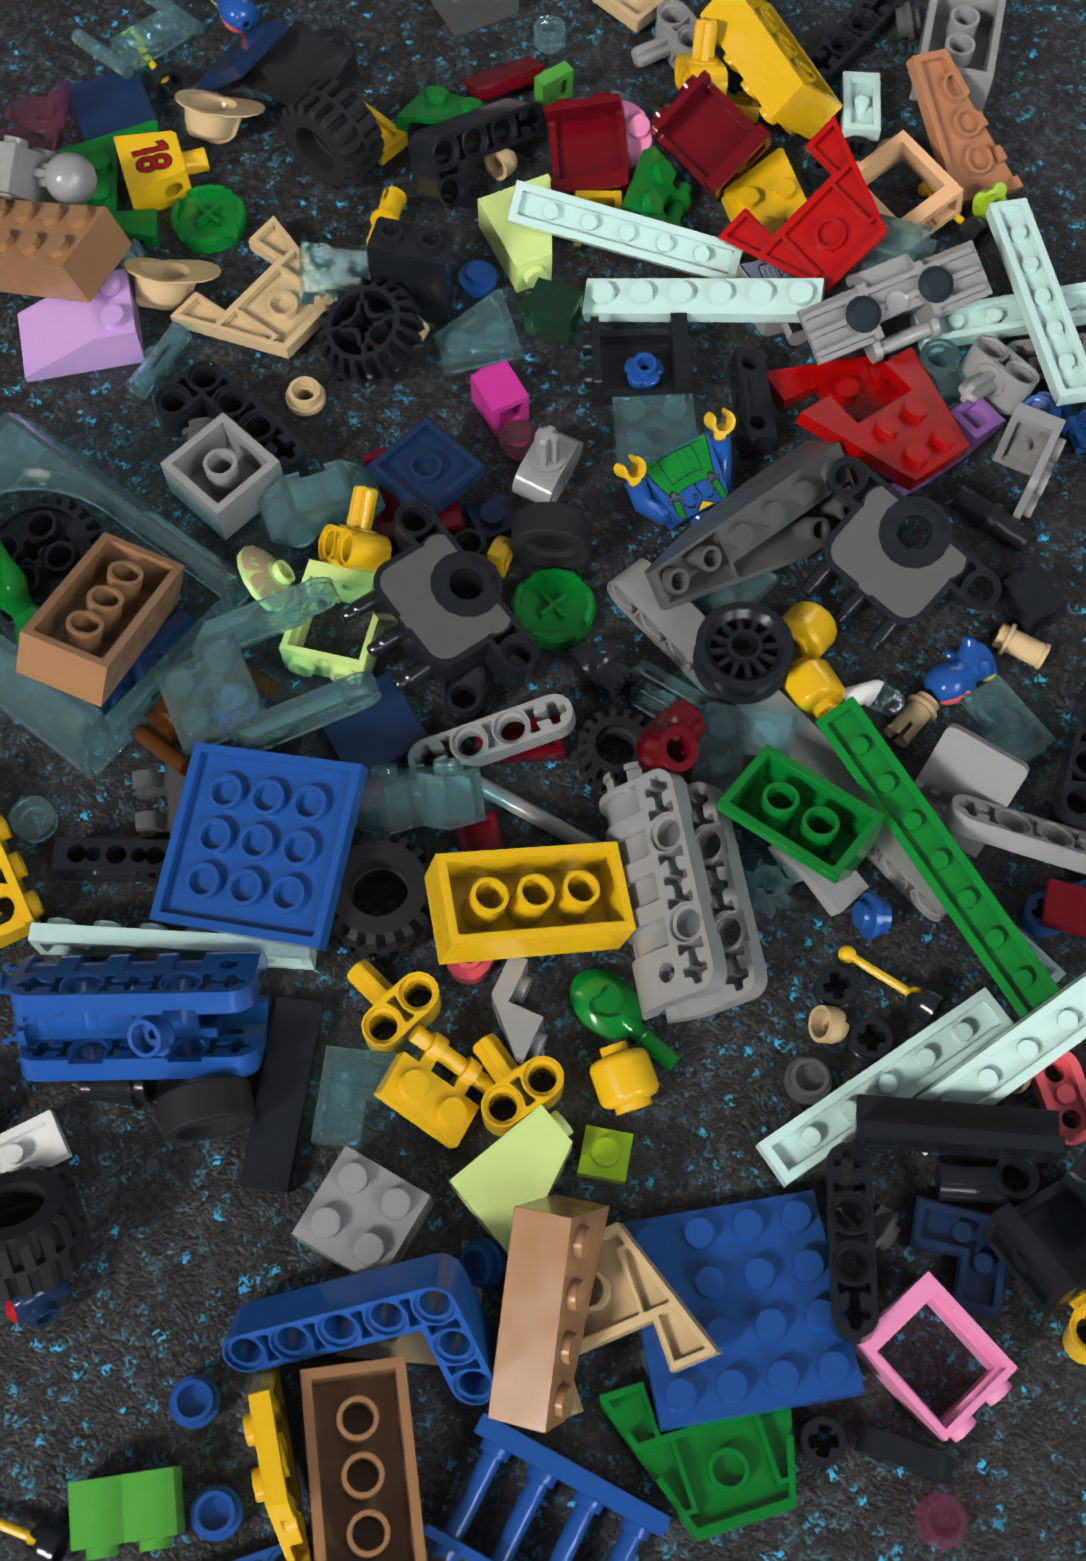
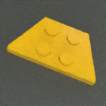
[721,147,807,261]
[242,1366,312,1561]

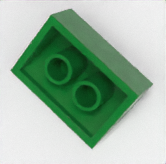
[715,744,885,884]

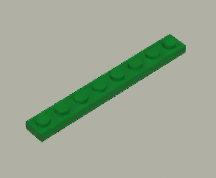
[815,696,1060,1018]

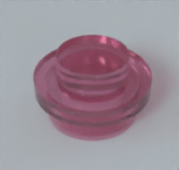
[498,420,537,460]
[914,1493,968,1550]

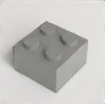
[160,413,287,540]
[291,1145,434,1275]

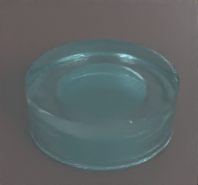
[9,796,58,843]

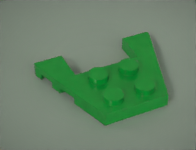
[52,120,161,247]
[599,1381,797,1543]

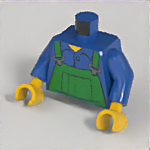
[613,407,736,530]

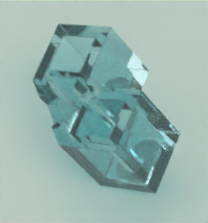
[258,459,386,549]
[358,758,486,835]

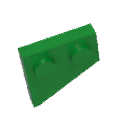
[396,85,486,131]

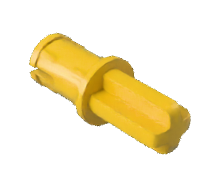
[365,186,407,248]

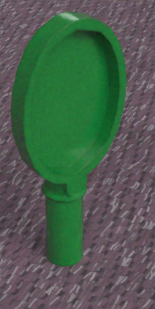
[569,969,681,1072]

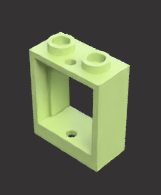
[279,559,386,686]

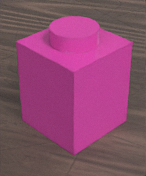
[470,360,529,435]

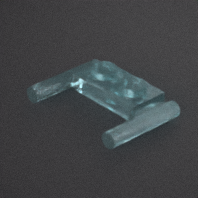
[72,0,204,79]

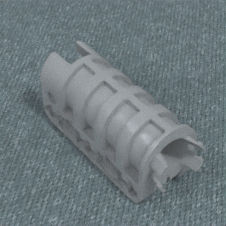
[599,761,768,1023]

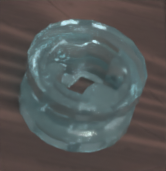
[533,15,566,54]

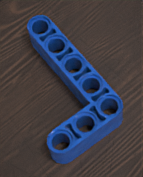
[222,1253,498,1405]

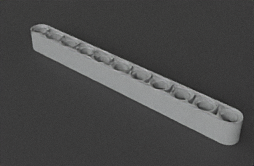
[607,558,948,922]

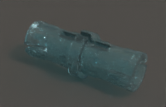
[125,322,192,400]

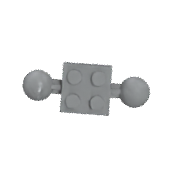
[0,135,97,205]

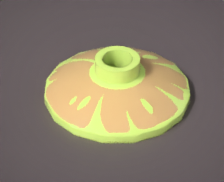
[237,545,298,621]

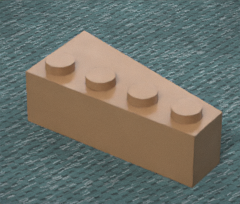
[488,1194,610,1433]

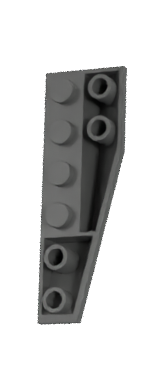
[644,440,856,610]

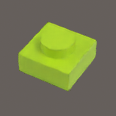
[577,1125,634,1185]

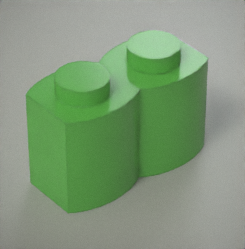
[68,1466,186,1561]

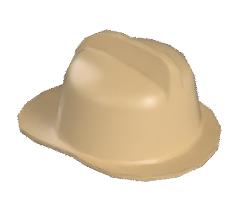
[175,89,265,144]
[123,257,221,310]

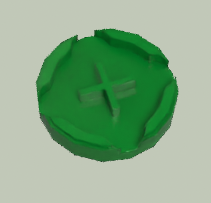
[170,184,249,254]
[511,568,596,650]

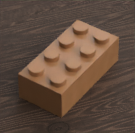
[0,199,133,303]
[16,532,185,707]
[300,1356,427,1561]

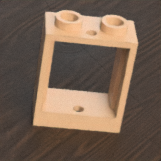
[856,129,964,255]

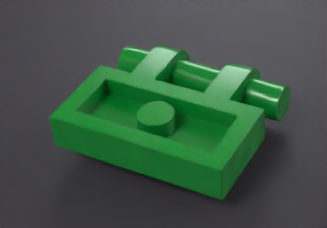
[621,146,692,227]

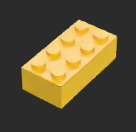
[700,0,843,140]
[424,841,636,965]

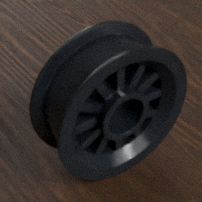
[693,601,794,705]

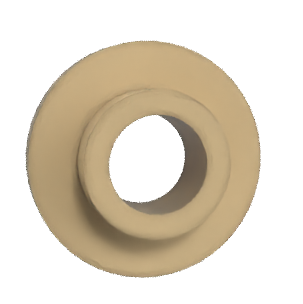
[285,376,326,416]

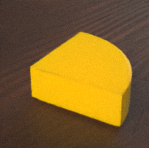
[487,535,513,578]

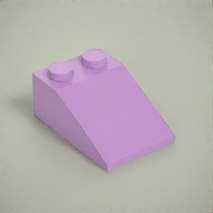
[17,268,146,382]

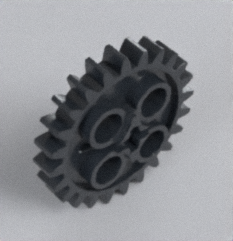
[0,493,102,622]

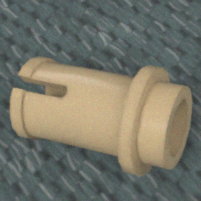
[991,623,1052,669]
[884,691,939,748]

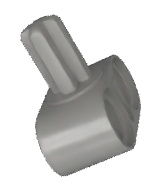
[631,0,697,70]
[957,335,1040,415]
[512,425,583,503]

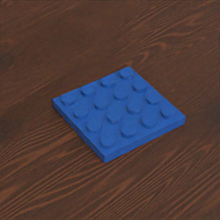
[149,742,369,951]
[621,1190,865,1432]

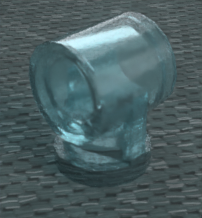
[918,338,965,409]

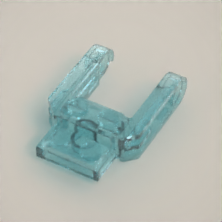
[153,577,382,757]

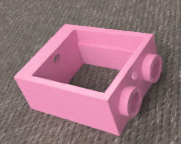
[853,1271,1018,1443]

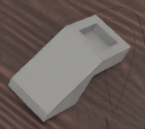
[491,957,548,1066]

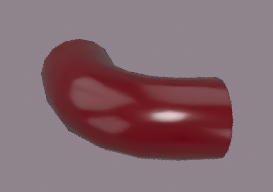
[636,699,706,773]

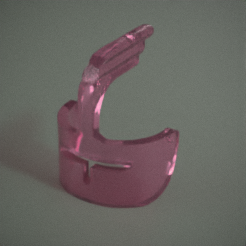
[0,80,72,151]

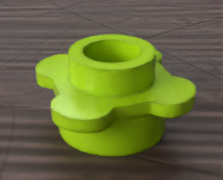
[972,182,1007,220]

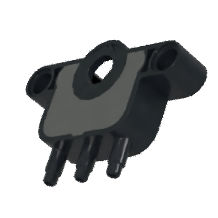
[800,456,1002,652]
[341,500,539,691]

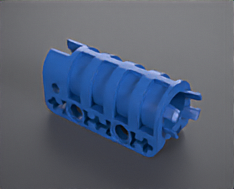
[0,951,271,1082]

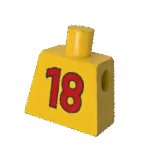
[113,131,210,211]

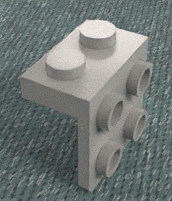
[992,401,1066,520]
[914,723,1029,858]

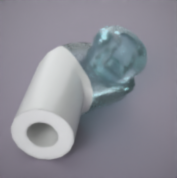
[840,680,905,716]

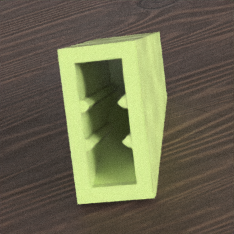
[477,174,552,293]
[449,1105,573,1258]

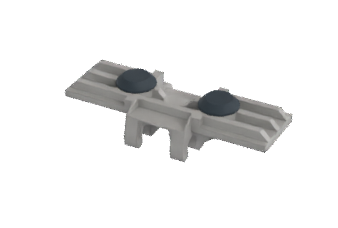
[797,240,993,366]

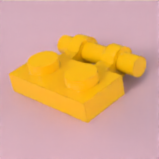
[373,1025,494,1149]

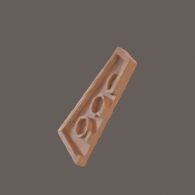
[906,48,1024,206]

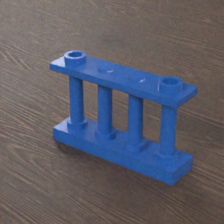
[424,1412,672,1561]

